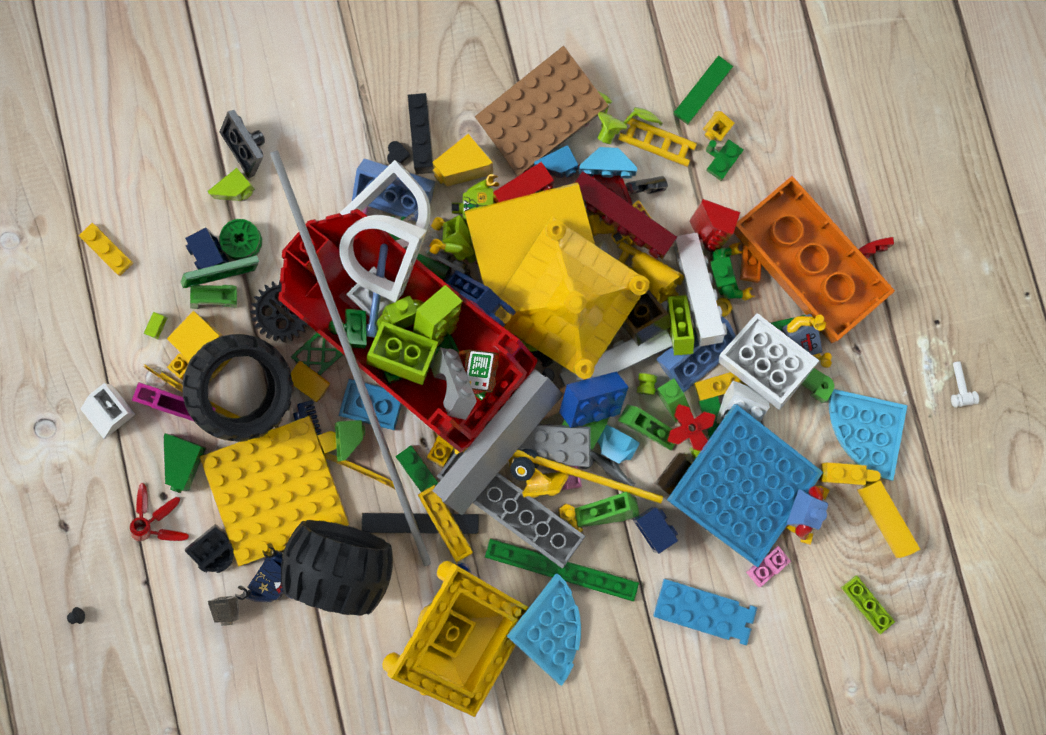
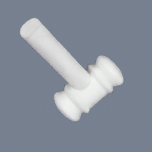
[951,361,979,408]

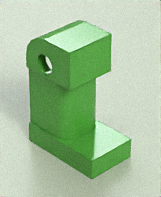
[190,285,237,309]
[801,368,835,403]

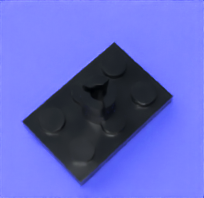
[219,110,265,178]

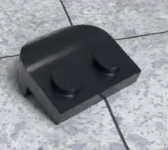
[185,524,234,573]

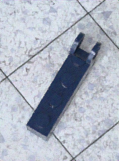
[446,270,516,327]

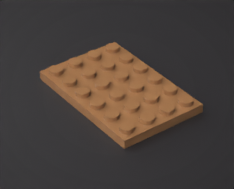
[475,45,609,176]

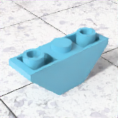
[579,147,637,179]

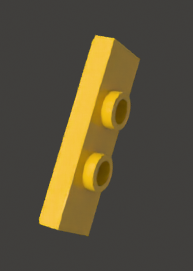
[694,372,748,401]

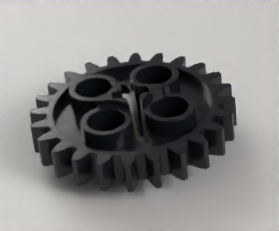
[250,280,309,342]

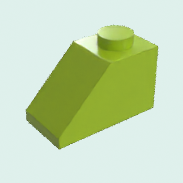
[207,168,255,201]

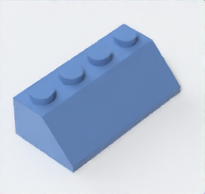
[352,159,436,222]
[657,317,736,393]

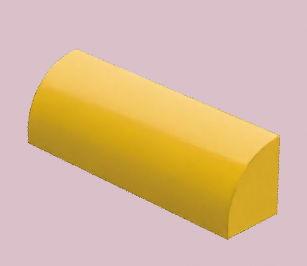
[857,480,921,558]

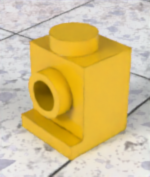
[703,111,735,141]

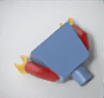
[787,485,830,545]

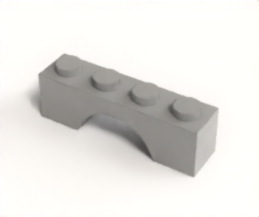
[431,347,477,420]

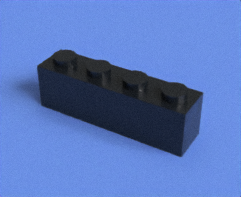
[407,93,434,174]

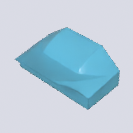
[597,425,640,464]

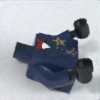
[235,543,293,602]

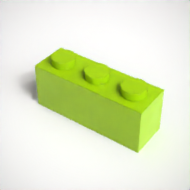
[667,295,694,355]

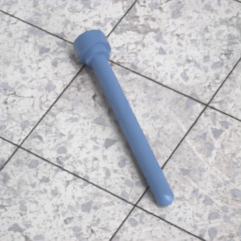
[366,244,388,337]

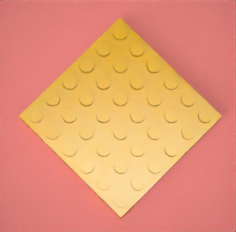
[200,416,350,567]

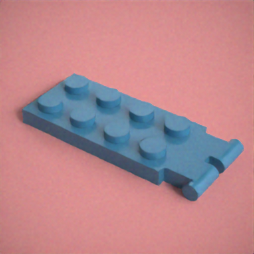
[653,579,757,646]

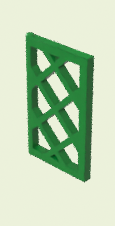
[291,333,344,376]

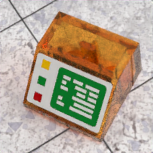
[459,349,499,395]

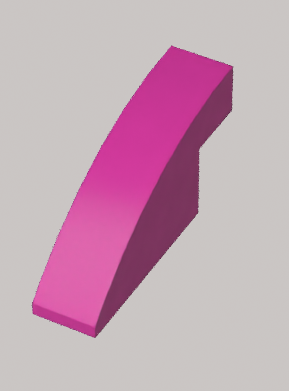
[132,382,216,422]

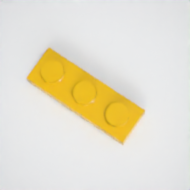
[78,223,133,276]

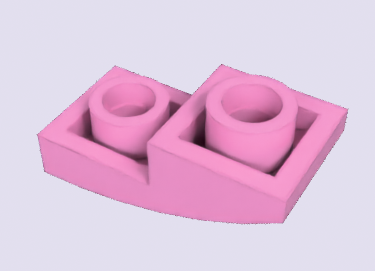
[746,546,791,587]

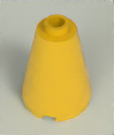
[631,252,684,303]

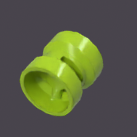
[636,373,658,395]

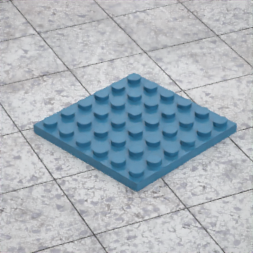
[667,404,823,567]

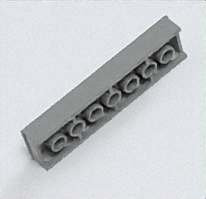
[432,369,563,515]
[437,451,586,568]

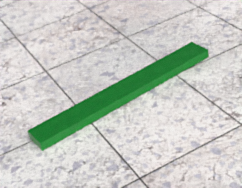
[484,538,639,602]

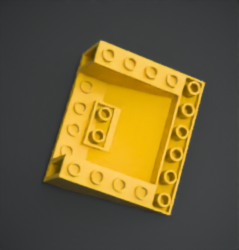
[464,183,595,297]

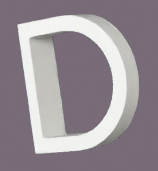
[340,160,431,249]
[339,215,427,302]

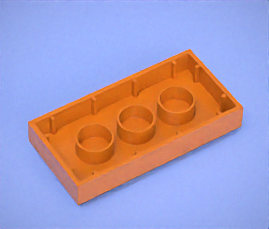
[733,176,895,344]

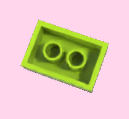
[413,285,462,346]
[367,321,438,385]

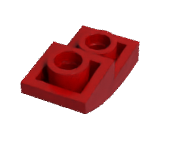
[858,237,894,260]

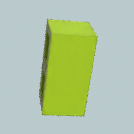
[143,312,168,339]

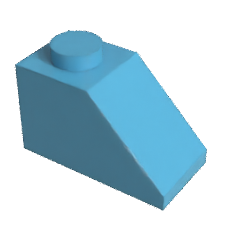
[534,145,578,178]

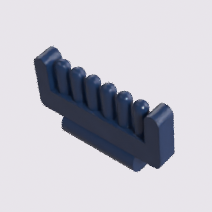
[293,400,322,436]

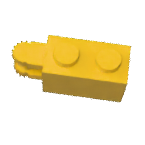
[820,462,881,485]

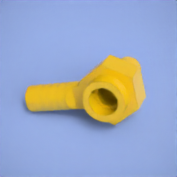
[558,503,583,532]

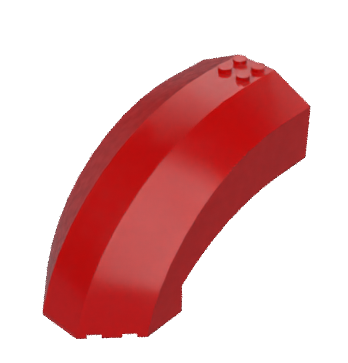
[278,209,538,453]

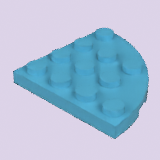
[829,389,908,481]
[507,574,581,686]

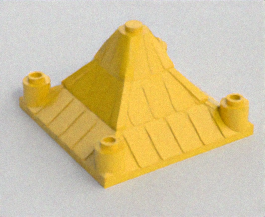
[494,217,650,380]
[382,561,529,717]

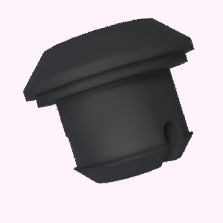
[67,607,85,624]

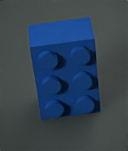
[559,371,629,428]

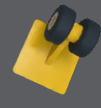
[510,449,570,498]

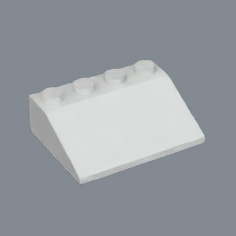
[719,314,819,410]

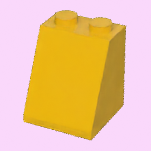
[432,134,493,187]
[167,311,232,379]

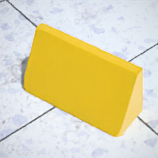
[291,361,331,402]

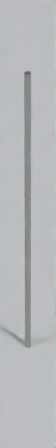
[270,150,431,566]

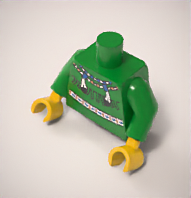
[711,242,755,301]

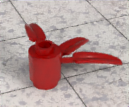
[130,483,189,541]

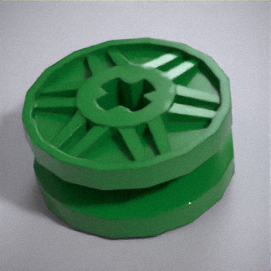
[219,219,262,260]

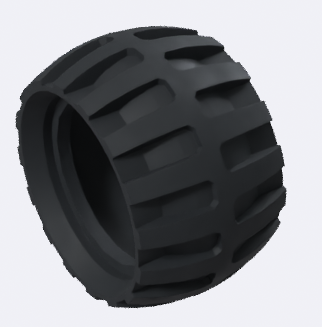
[182,334,294,442]
[280,520,393,616]

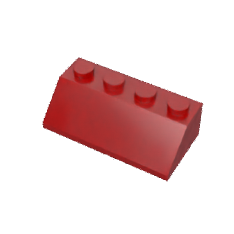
[689,199,741,252]

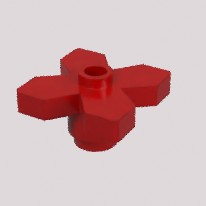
[667,404,715,452]

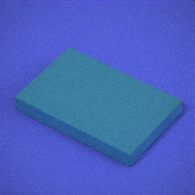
[338,379,402,431]

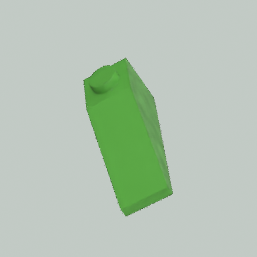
[618,404,675,451]
[575,492,640,528]

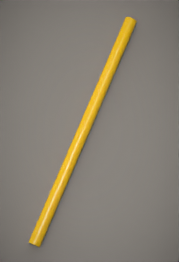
[512,450,663,504]

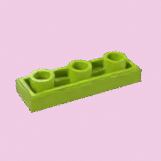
[841,575,895,634]

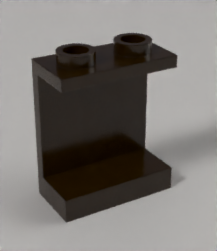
[654,453,692,495]

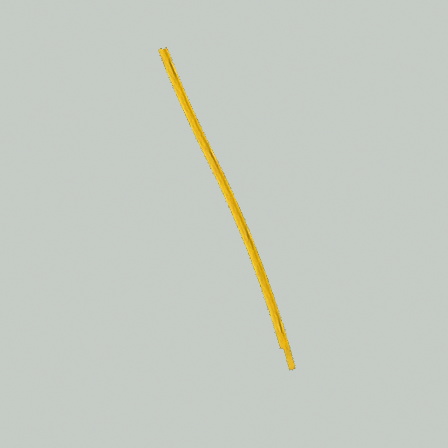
[143,364,395,489]

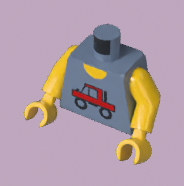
[782,314,832,368]

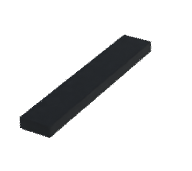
[362,513,479,534]

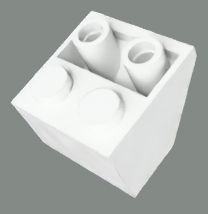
[716,381,770,424]
[81,383,136,439]

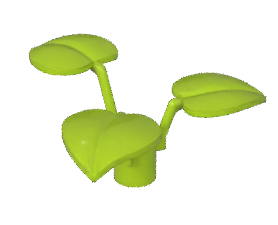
[597,91,663,144]

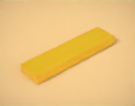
[418,485,473,563]

